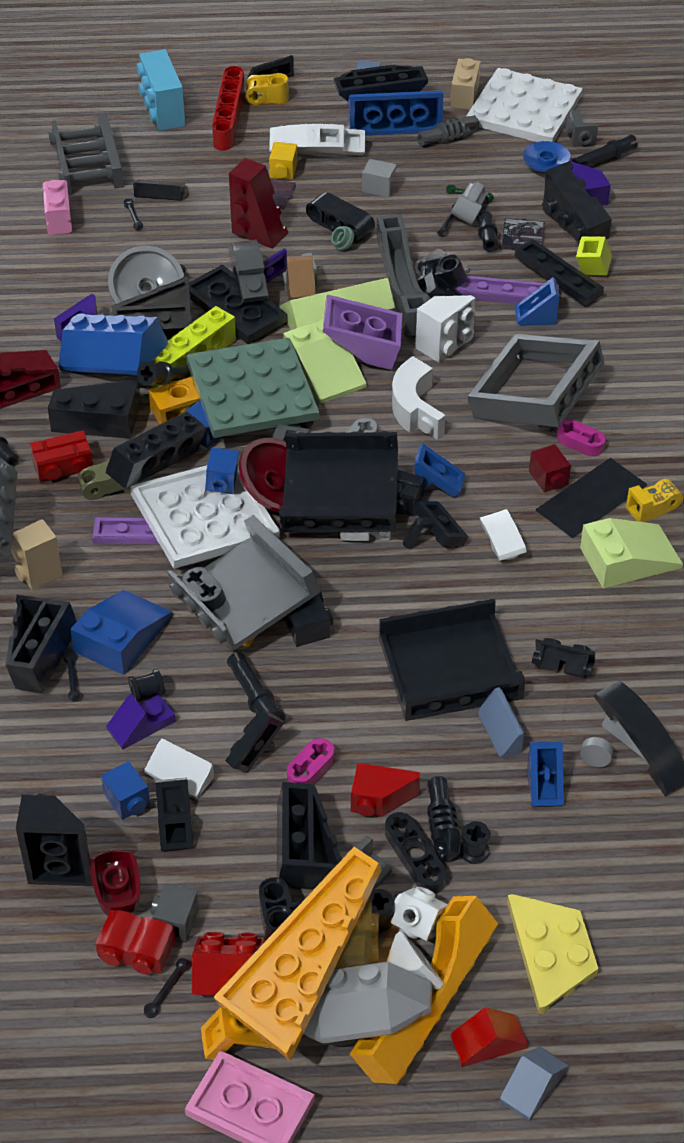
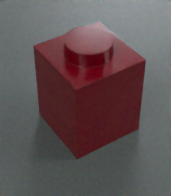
[529,444,571,493]

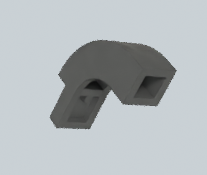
[229,240,268,303]

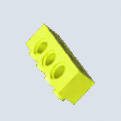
[152,306,236,388]

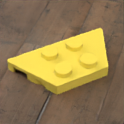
[507,894,598,1014]

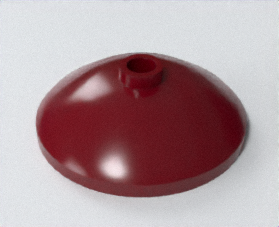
[239,438,287,513]

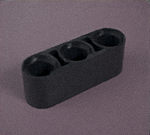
[306,192,375,243]

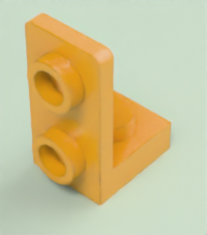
[201,1007,275,1060]

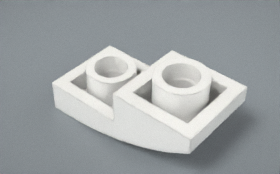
[480,509,527,561]

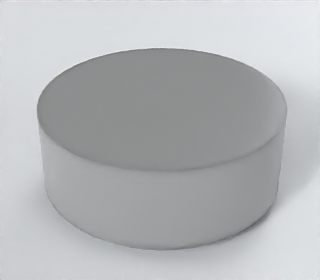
[580,737,613,767]

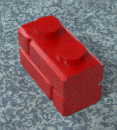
[30,430,93,482]

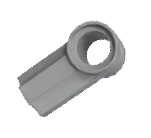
[450,182,487,225]

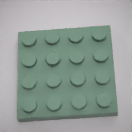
[187,338,319,438]

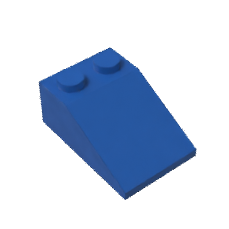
[70,590,173,675]

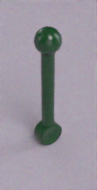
[446,185,494,202]

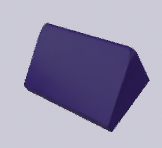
[263,248,287,283]

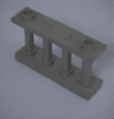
[48,113,124,195]

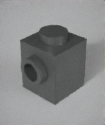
[151,884,199,943]

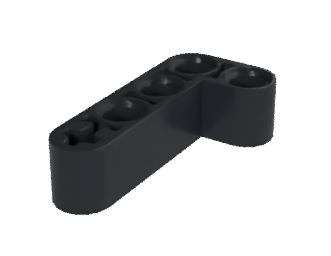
[259,877,394,940]

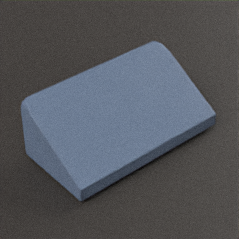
[478,688,524,758]

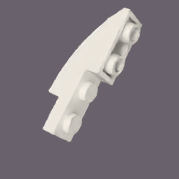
[269,124,365,156]

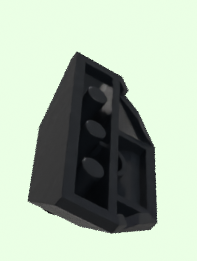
[334,64,428,101]

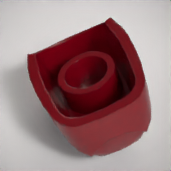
[90,849,140,916]

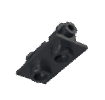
[532,638,596,678]

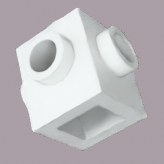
[391,887,448,941]

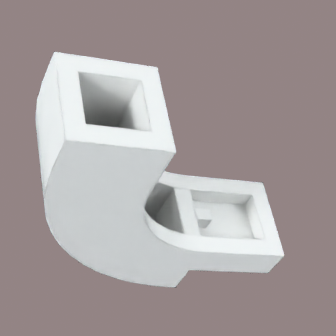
[392,356,445,440]

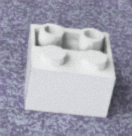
[416,295,475,362]

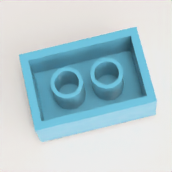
[136,49,185,131]

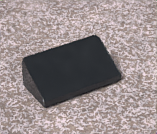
[248,55,294,86]
[133,179,185,201]

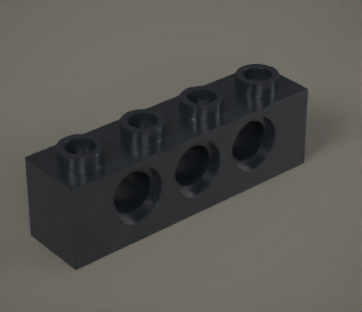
[105,411,207,489]

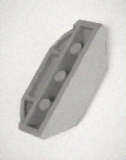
[303,962,432,1043]

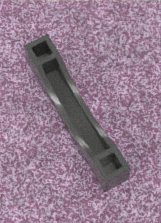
[377,214,428,337]

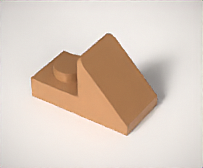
[287,256,316,301]

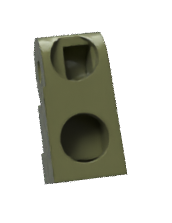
[78,461,130,500]

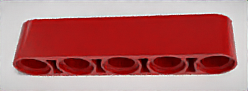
[212,66,245,151]

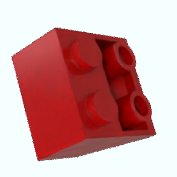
[192,932,266,995]

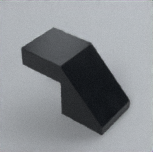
[155,777,193,851]

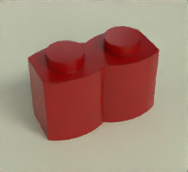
[95,910,176,974]

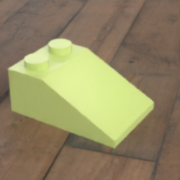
[283,319,367,404]
[580,518,683,588]

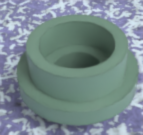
[331,226,354,251]

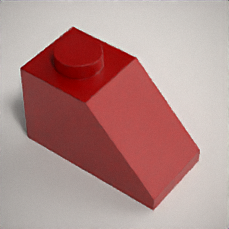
[350,763,420,817]

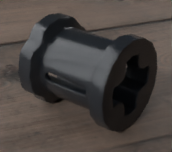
[128,668,166,703]
[460,821,491,864]

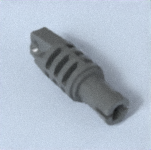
[417,115,479,147]

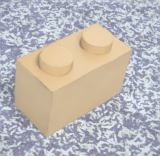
[450,58,481,109]
[11,519,63,590]

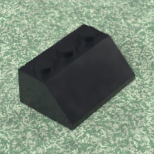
[16,793,93,886]

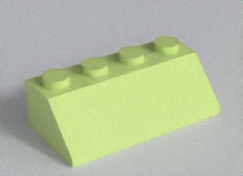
[280,278,395,330]

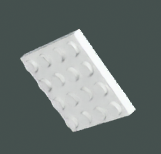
[466,68,583,142]
[130,465,280,569]

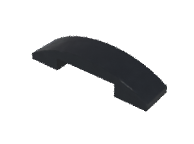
[594,681,684,797]

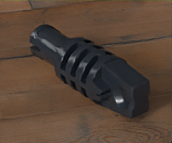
[427,776,460,863]

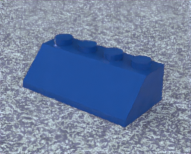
[348,91,444,136]
[58,313,169,375]

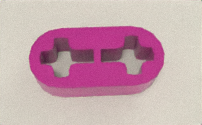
[556,419,606,456]
[287,738,334,784]

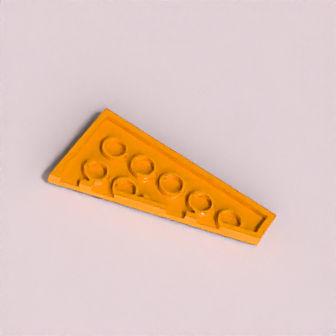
[214,847,382,1060]

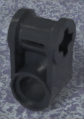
[417,254,467,292]

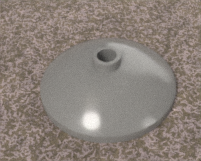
[108,246,184,304]

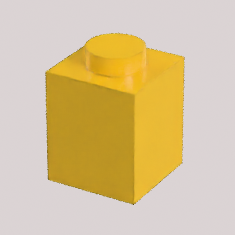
[269,142,297,180]

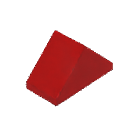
[450,1007,528,1067]

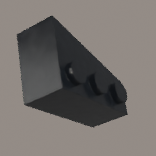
[542,161,612,243]
[112,275,192,331]
[5,595,77,693]
[277,782,342,889]

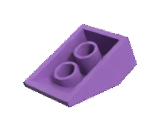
[322,294,402,370]

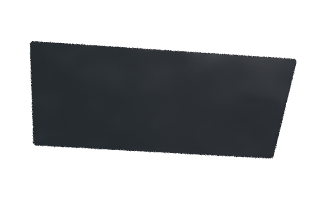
[535,458,647,538]

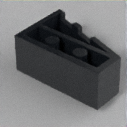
[48,379,141,439]

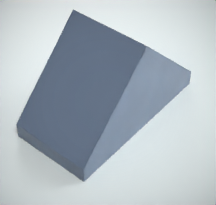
[500,1046,569,1121]

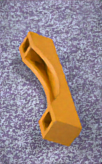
[350,896,498,1084]

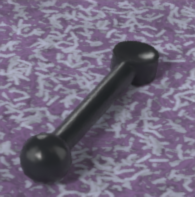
[124,198,143,231]
[437,203,455,236]
[63,651,80,701]
[144,958,189,1018]

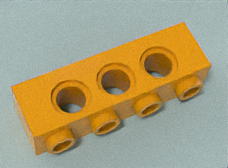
[149,377,200,425]

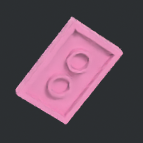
[185,1050,315,1143]

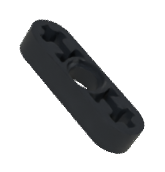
[385,812,447,894]

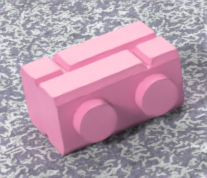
[43,180,72,235]

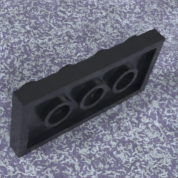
[189,265,287,344]

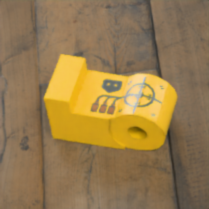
[626,479,684,522]

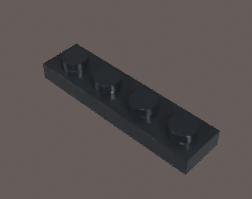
[514,239,604,306]

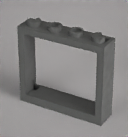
[467,334,605,427]

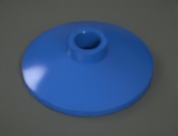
[523,141,571,172]

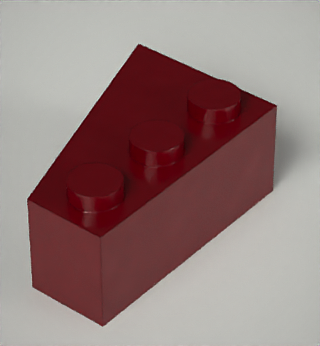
[229,158,288,249]
[0,350,61,409]

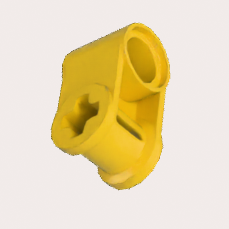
[245,73,289,105]

